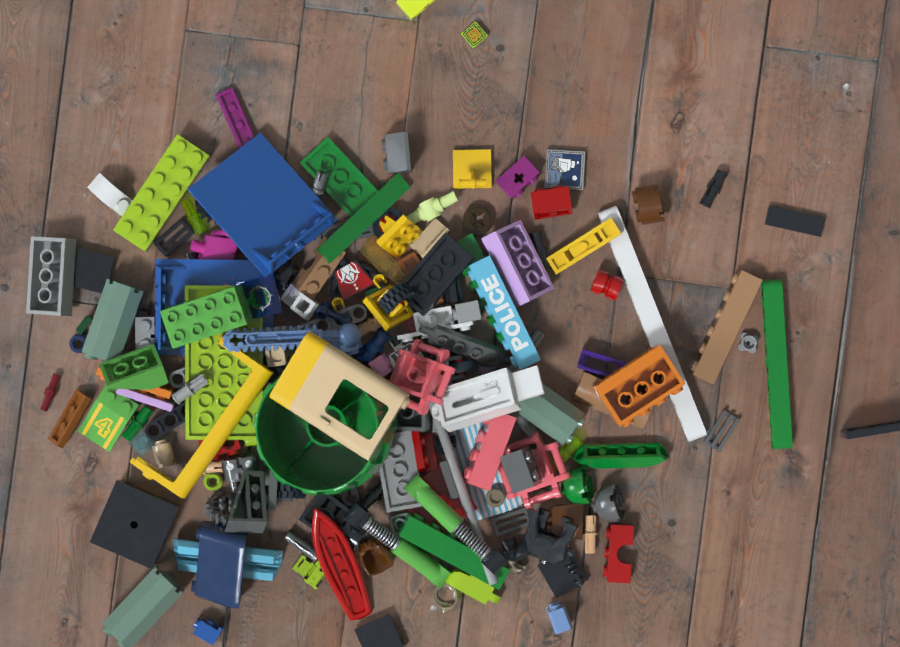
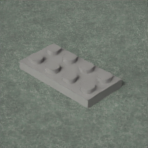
[379,431,422,513]

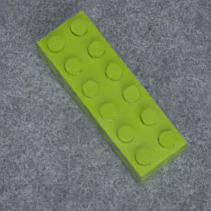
[113,134,211,252]

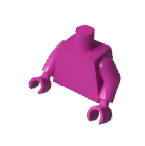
[190,229,237,285]

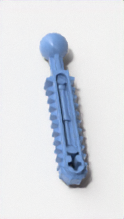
[222,323,361,352]

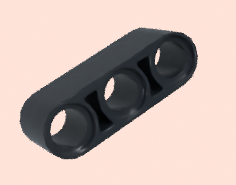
[145,402,185,439]

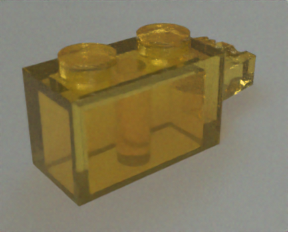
[360,238,406,284]

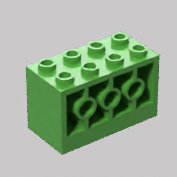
[160,284,254,349]

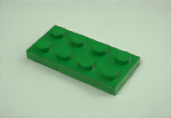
[300,137,378,217]

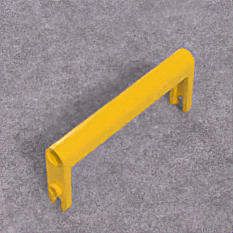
[130,334,274,499]

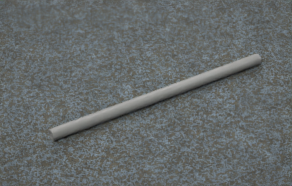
[429,401,499,585]

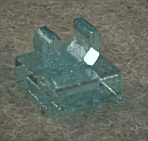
[129,429,155,457]

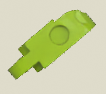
[445,569,502,605]

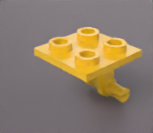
[453,149,492,189]

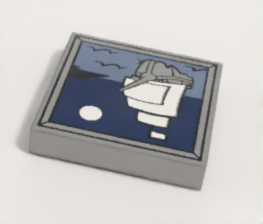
[545,149,585,190]

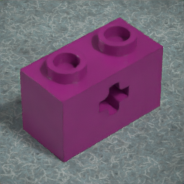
[495,156,540,199]

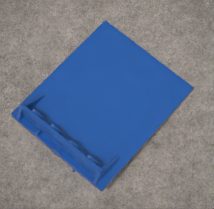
[188,133,337,278]
[154,259,274,357]

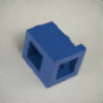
[193,617,224,645]

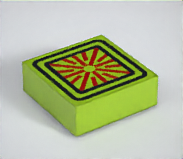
[461,21,488,49]

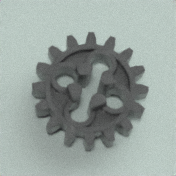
[204,492,236,527]

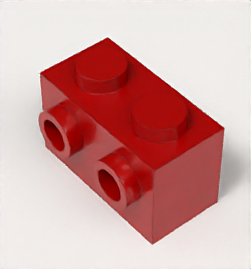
[531,185,573,220]

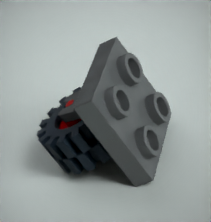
[264,468,306,510]

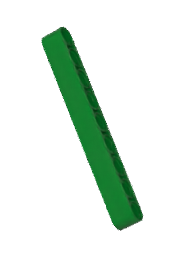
[761,278,793,450]

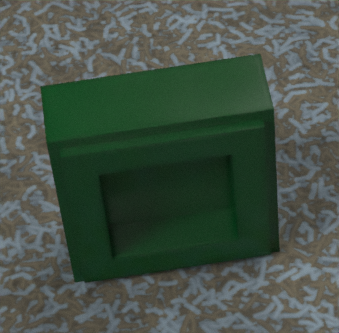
[76,315,93,335]

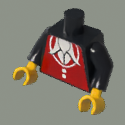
[329,255,387,311]

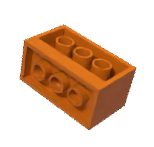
[592,345,685,427]

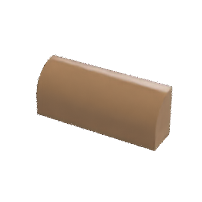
[572,372,654,429]

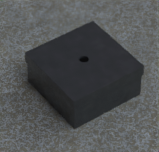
[90,480,181,569]

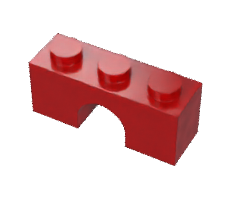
[603,523,634,584]

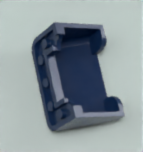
[191,521,248,609]

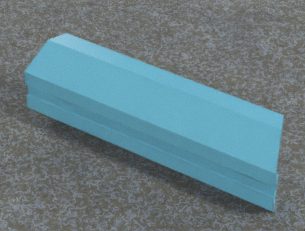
[173,538,283,581]

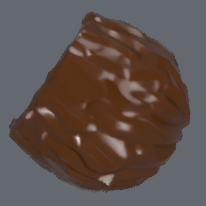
[357,538,394,576]

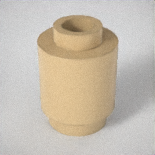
[152,439,175,468]

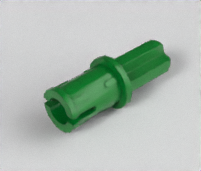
[122,406,153,441]

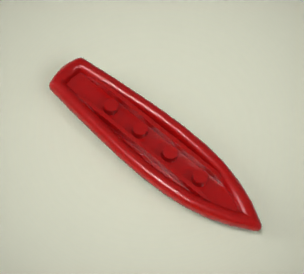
[312,508,373,621]

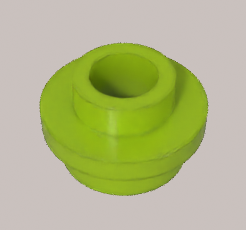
[203,472,223,491]

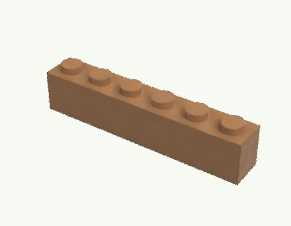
[690,270,763,384]

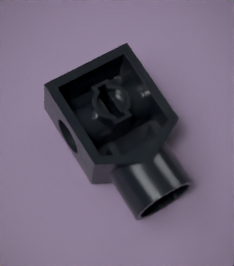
[299,494,367,549]

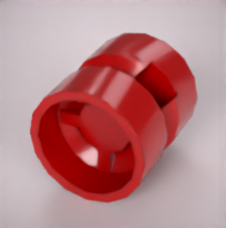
[590,269,624,301]

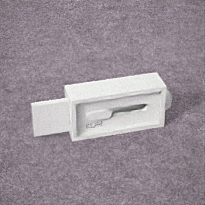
[432,365,545,432]

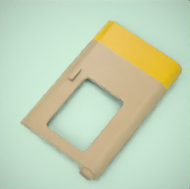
[270,331,411,461]

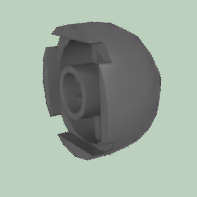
[592,483,626,522]

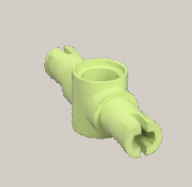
[406,191,459,224]

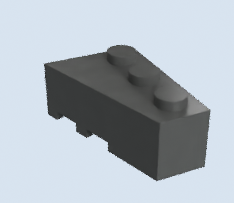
[225,470,267,533]

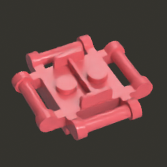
[388,339,456,415]
[498,432,571,509]

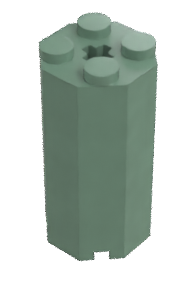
[82,279,145,362]
[515,369,586,445]
[102,565,185,647]

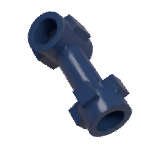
[316,301,353,326]

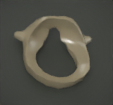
[433,583,462,613]

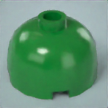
[561,466,594,504]

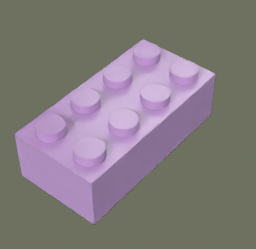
[482,220,555,308]

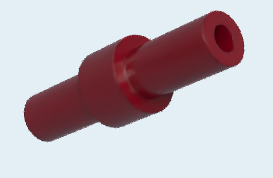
[40,373,60,412]

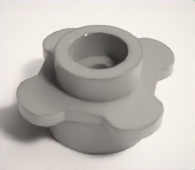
[738,333,759,354]

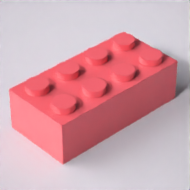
[462,414,516,491]

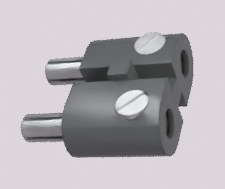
[222,453,258,493]

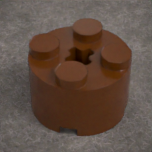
[632,183,665,225]

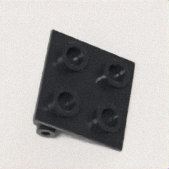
[537,546,589,598]

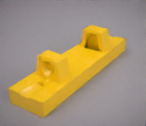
[546,218,622,274]

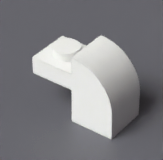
[87,173,133,216]
[280,284,319,321]

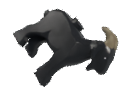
[502,507,579,572]

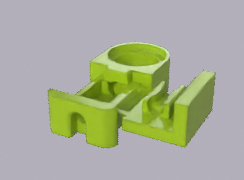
[292,554,324,589]

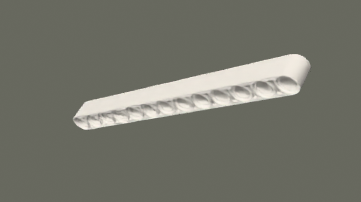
[598,206,707,442]

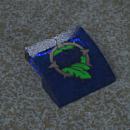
[236,274,283,319]

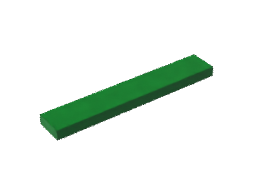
[317,173,411,263]

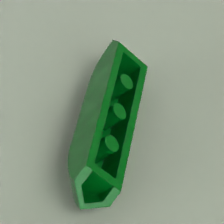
[573,443,670,469]

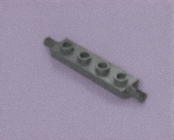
[419,325,512,368]

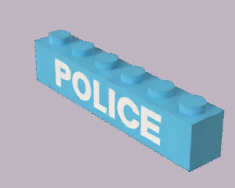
[467,255,541,370]

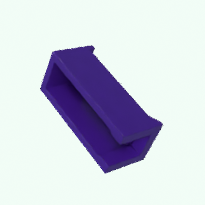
[576,349,627,376]

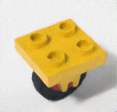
[372,208,423,258]

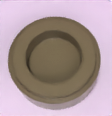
[485,488,505,507]

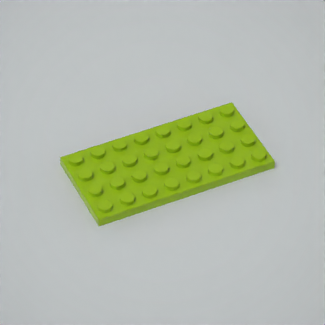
[185,285,263,440]

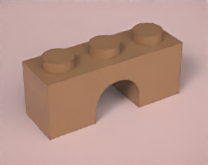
[292,236,346,299]

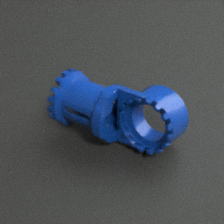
[356,328,392,364]

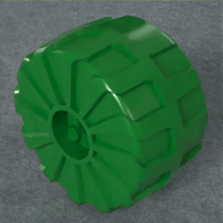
[253,374,398,495]

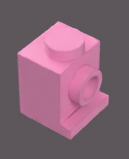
[368,353,393,377]

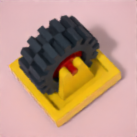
[363,281,415,331]

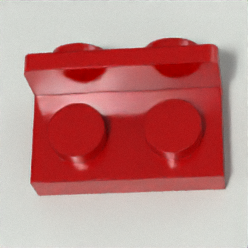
[411,431,438,474]

